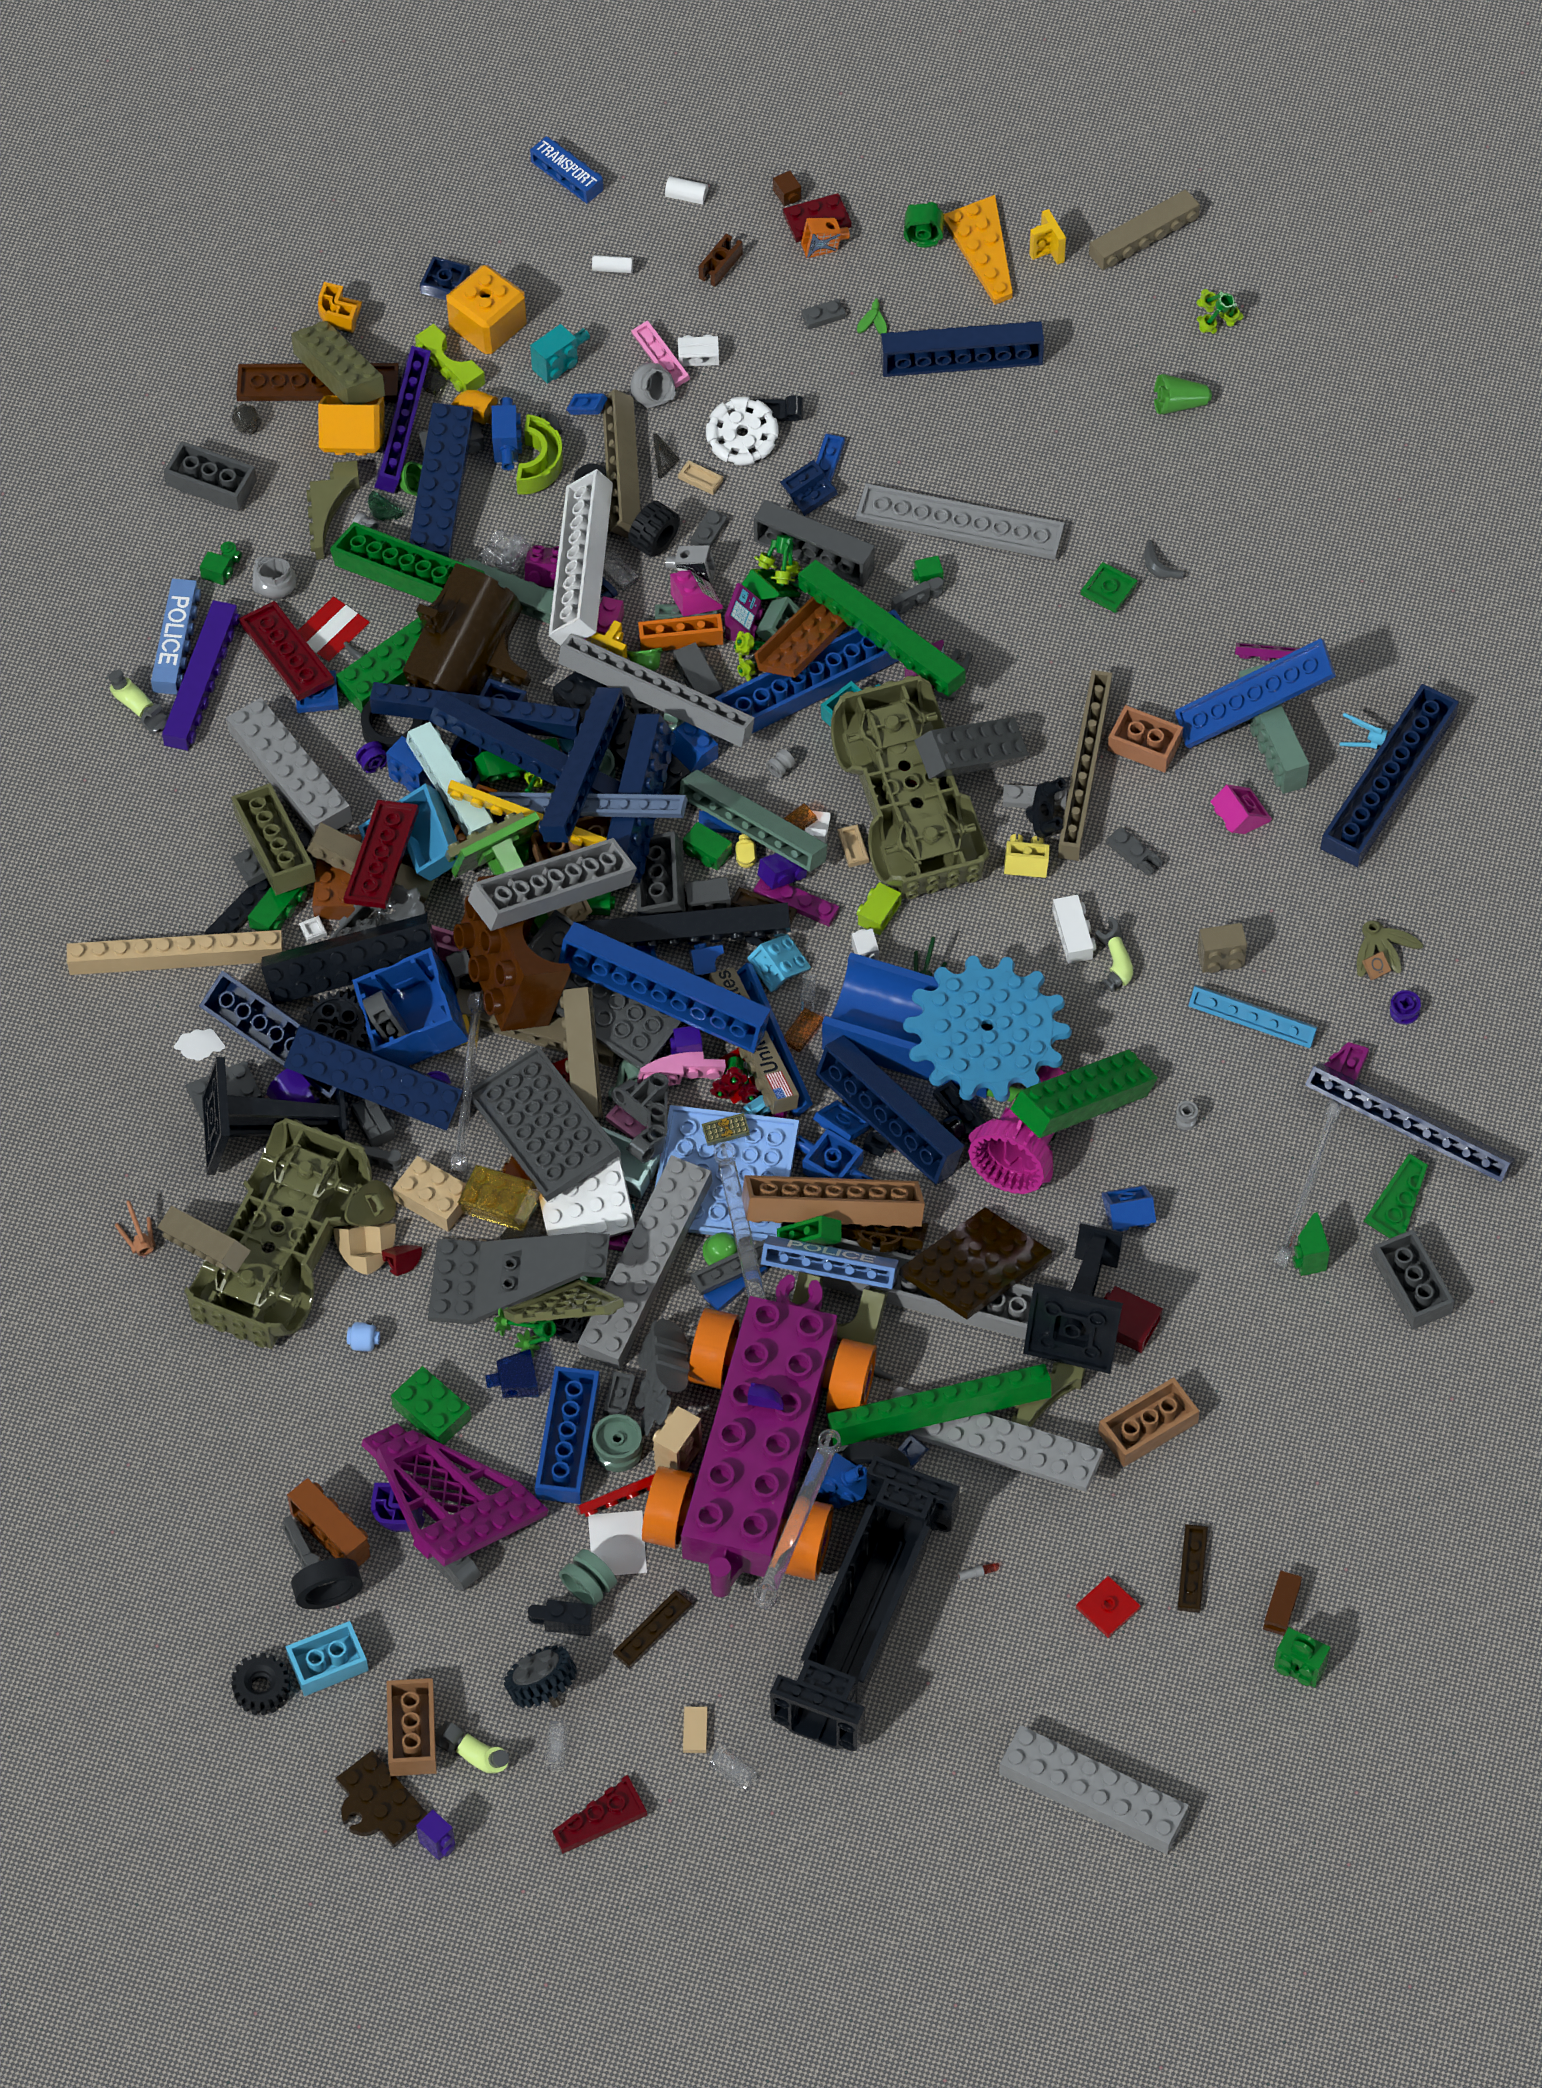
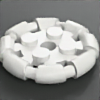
[706,397,779,466]

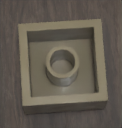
[1197,923,1247,973]

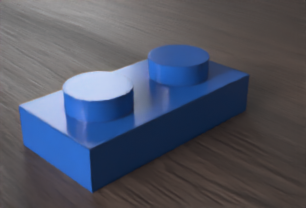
[566,393,608,415]

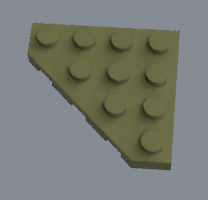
[445,812,525,862]
[503,1279,624,1324]

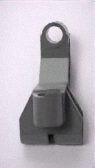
[611,1073,669,1163]

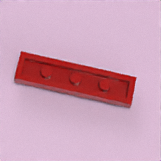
[575,1474,655,1517]

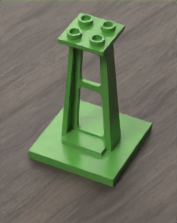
[451,812,549,937]

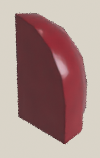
[381,1245,422,1276]

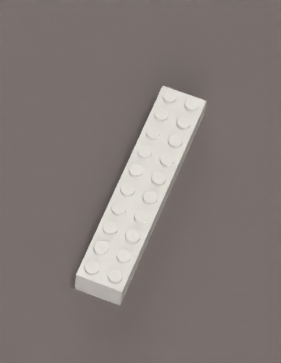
[549,469,613,646]

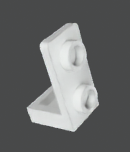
[805,810,831,843]

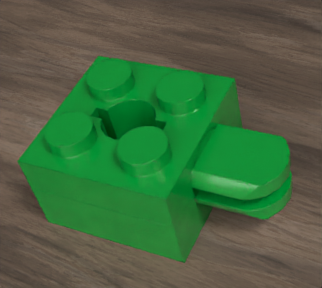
[1274,1627,1331,1688]

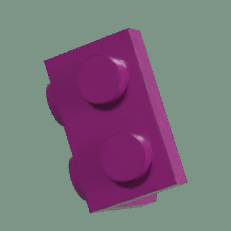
[525,545,559,587]

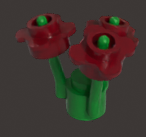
[710,1056,762,1103]

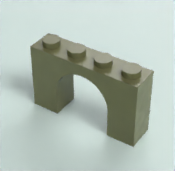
[792,1272,888,1345]

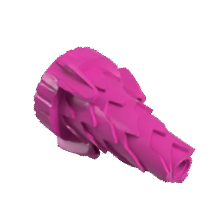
[968,1065,1066,1194]

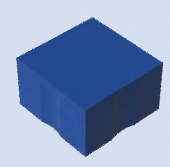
[352,948,470,1067]

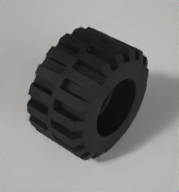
[628,501,680,557]

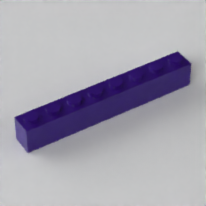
[374,345,431,494]
[162,600,240,751]

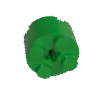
[903,202,944,248]

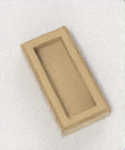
[678,460,723,495]
[837,824,869,867]
[683,1707,707,1753]

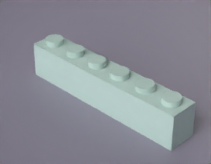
[406,722,494,837]

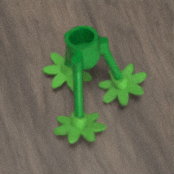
[493,1307,556,1358]

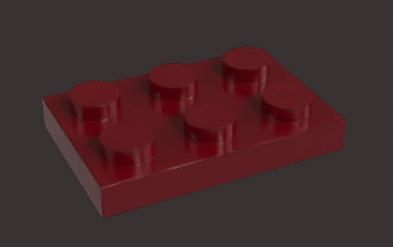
[783,193,852,243]

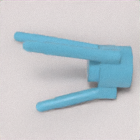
[1339,713,1388,749]

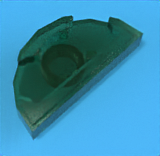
[368,490,404,521]

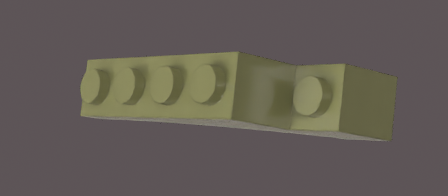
[306,461,360,560]
[1012,1362,1085,1427]

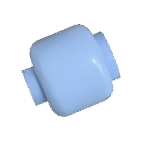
[347,1322,380,1352]

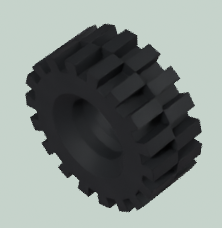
[231,1653,291,1715]

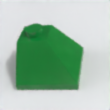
[742,569,801,601]

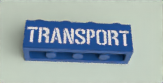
[530,136,603,204]

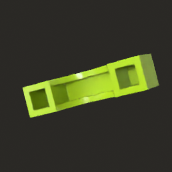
[415,323,485,392]

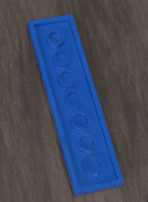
[1175,638,1336,749]

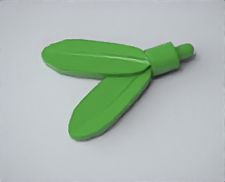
[857,298,887,334]

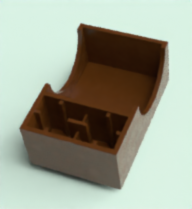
[453,875,571,1032]

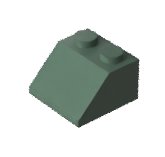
[755,597,800,642]

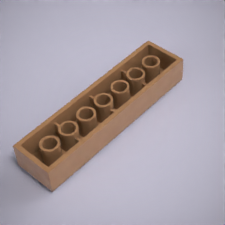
[742,1175,925,1228]

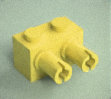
[1004,834,1049,878]

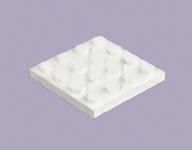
[537,1145,636,1237]

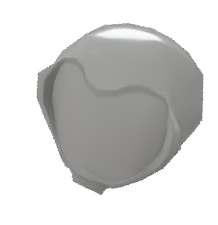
[630,362,677,408]
[252,556,297,600]

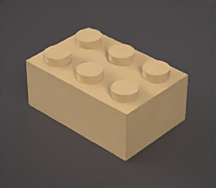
[392,1156,473,1232]
[652,1406,702,1471]

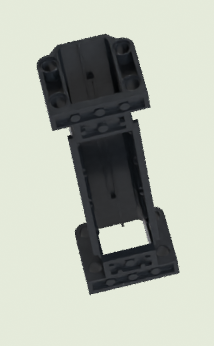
[770,1455,960,1751]

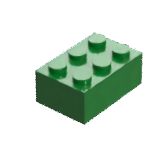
[391,1366,472,1445]

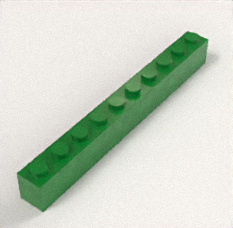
[798,559,966,697]
[827,1364,1052,1448]

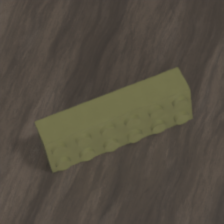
[291,321,385,405]
[231,783,316,895]

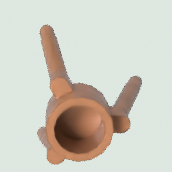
[115,1200,156,1256]

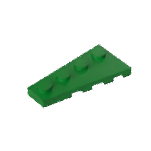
[1363,1153,1428,1239]

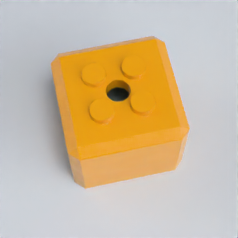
[446,265,527,354]
[318,395,385,456]

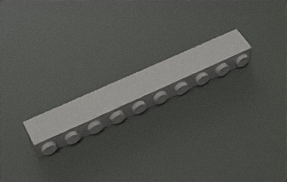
[558,634,755,748]

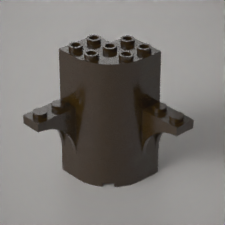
[402,563,532,696]

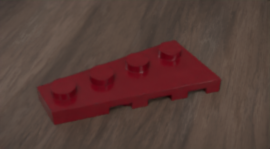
[552,1774,648,1854]

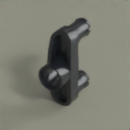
[1026,777,1066,838]

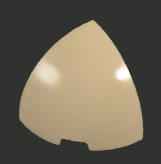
[333,1223,396,1275]

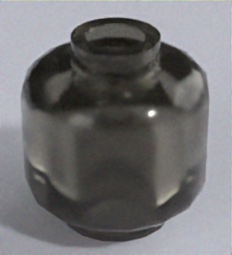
[232,404,262,435]

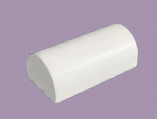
[665,176,708,205]
[592,255,634,274]

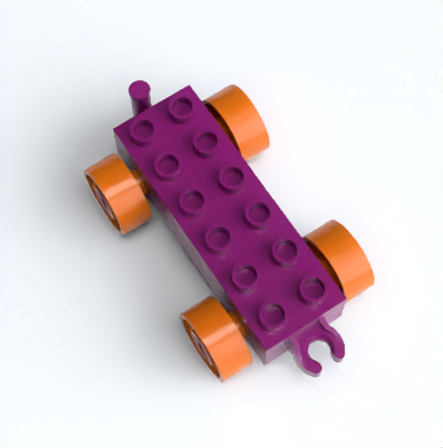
[642,1274,877,1597]

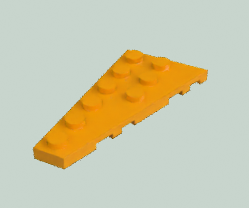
[944,195,1013,305]

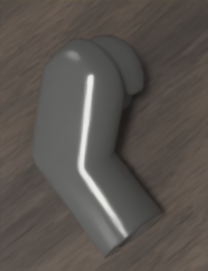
[536,412,563,435]

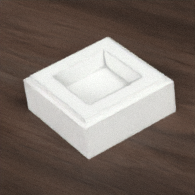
[299,916,327,943]

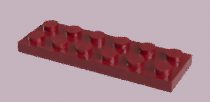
[239,601,335,701]
[343,800,419,909]

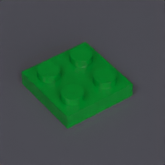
[1081,562,1138,613]

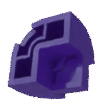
[266,1068,321,1119]
[371,1483,425,1532]

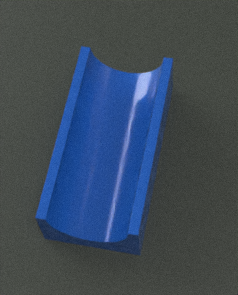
[822,952,993,1098]

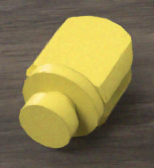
[735,834,757,868]

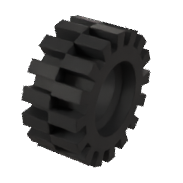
[553,1317,588,1343]

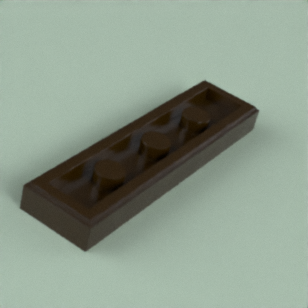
[1177,1524,1208,1613]
[613,1590,693,1669]

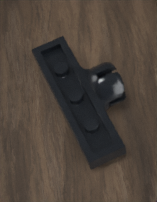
[933,1080,986,1140]

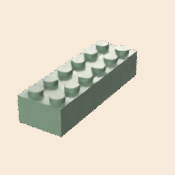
[1238,665,1309,794]

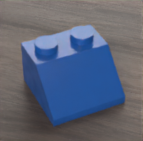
[672,722,718,773]
[1102,1185,1156,1231]

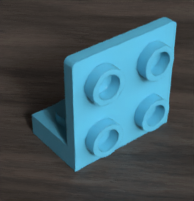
[747,934,811,992]

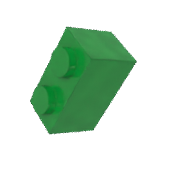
[683,821,732,871]

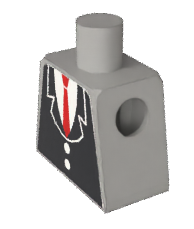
[665,545,716,585]

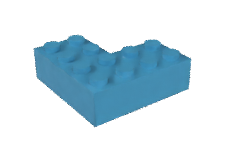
[358,783,458,881]

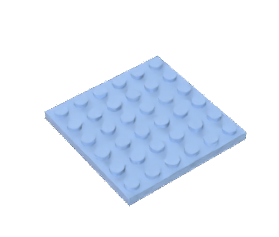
[655,1105,800,1241]

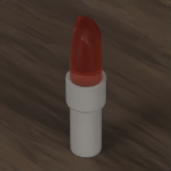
[957,1563,999,1581]

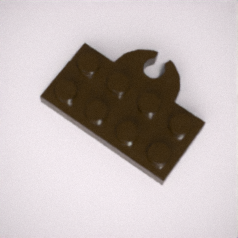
[841,1222,929,1252]
[336,1750,428,1848]

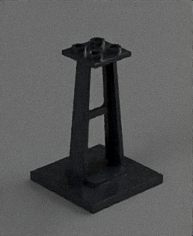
[202,1057,350,1175]
[1023,1223,1123,1374]

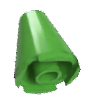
[1154,374,1212,414]

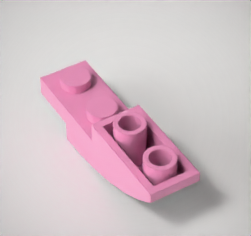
[637,1052,726,1086]

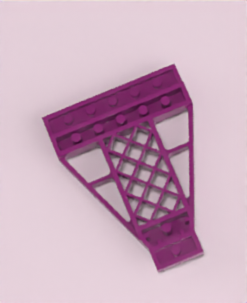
[361,1423,548,1567]

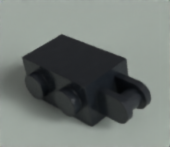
[527,1599,594,1636]

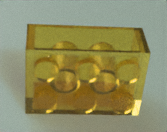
[457,1165,541,1231]

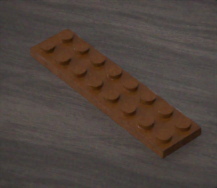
[236,363,399,401]

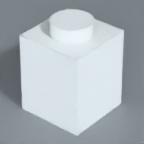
[852,929,879,960]

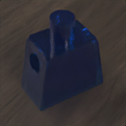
[485,1349,539,1398]

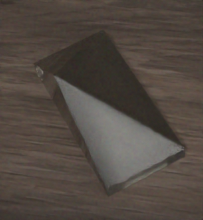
[653,433,680,479]

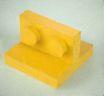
[1029,209,1066,265]
[586,620,627,659]

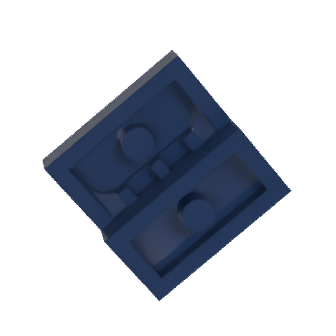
[780,460,838,516]

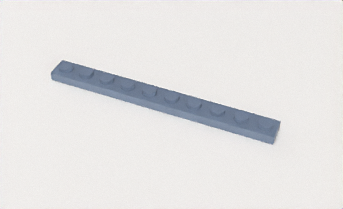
[486,792,688,818]

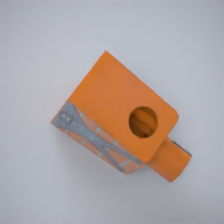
[801,218,850,258]

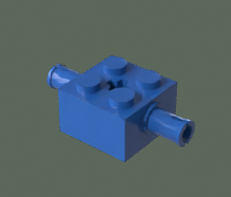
[492,397,522,471]
[796,1129,873,1180]
[803,1453,867,1509]

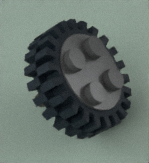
[504,1645,577,1708]

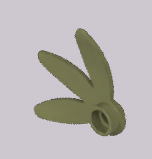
[1357,921,1423,977]

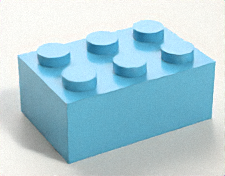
[285,1621,369,1696]

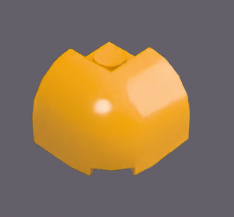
[318,282,362,333]
[451,389,498,425]

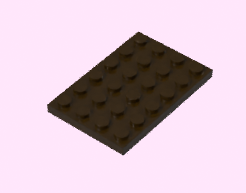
[899,1207,1053,1320]

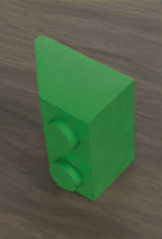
[1292,1212,1330,1276]

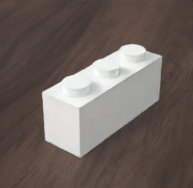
[1052,895,1096,964]

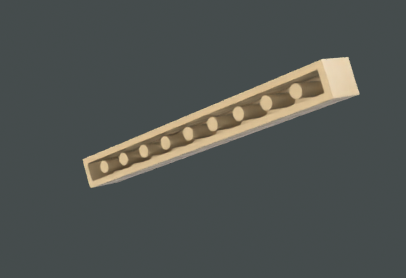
[67,930,284,975]

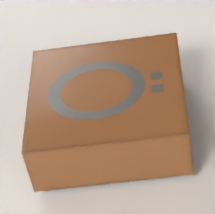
[1362,951,1392,980]

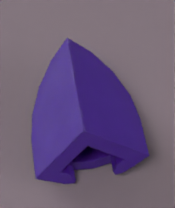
[748,1382,784,1410]

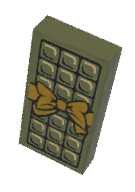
[702,1113,750,1146]

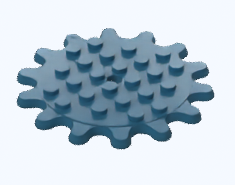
[903,956,1072,1102]

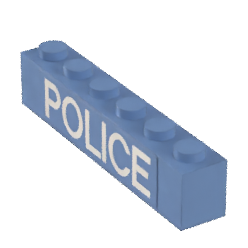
[151,578,201,695]
[761,1235,899,1289]

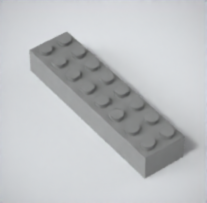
[226,698,353,836]
[468,838,637,931]
[999,1725,1189,1854]

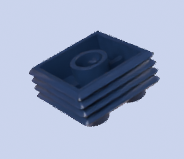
[420,256,470,301]

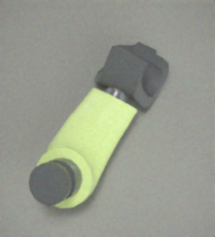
[108,670,169,733]
[1095,917,1133,992]
[436,1721,509,1773]

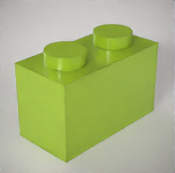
[856,882,901,935]

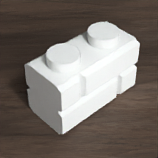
[678,335,719,367]

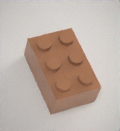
[1107,705,1183,773]

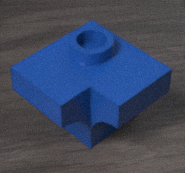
[689,943,724,975]

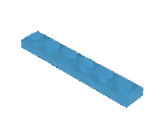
[1188,985,1318,1048]

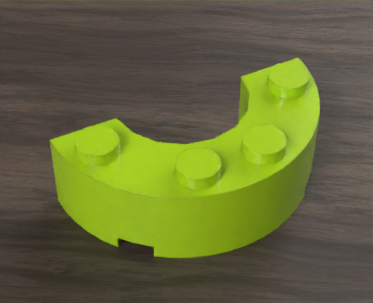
[516,414,563,495]

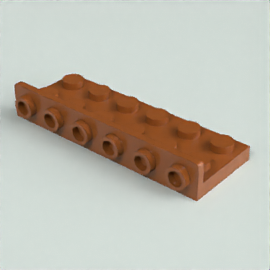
[754,597,848,678]

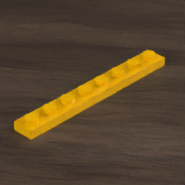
[447,780,607,846]

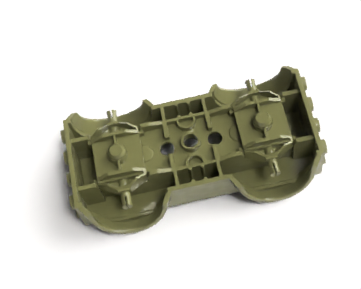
[831,675,990,899]
[184,1118,372,1349]

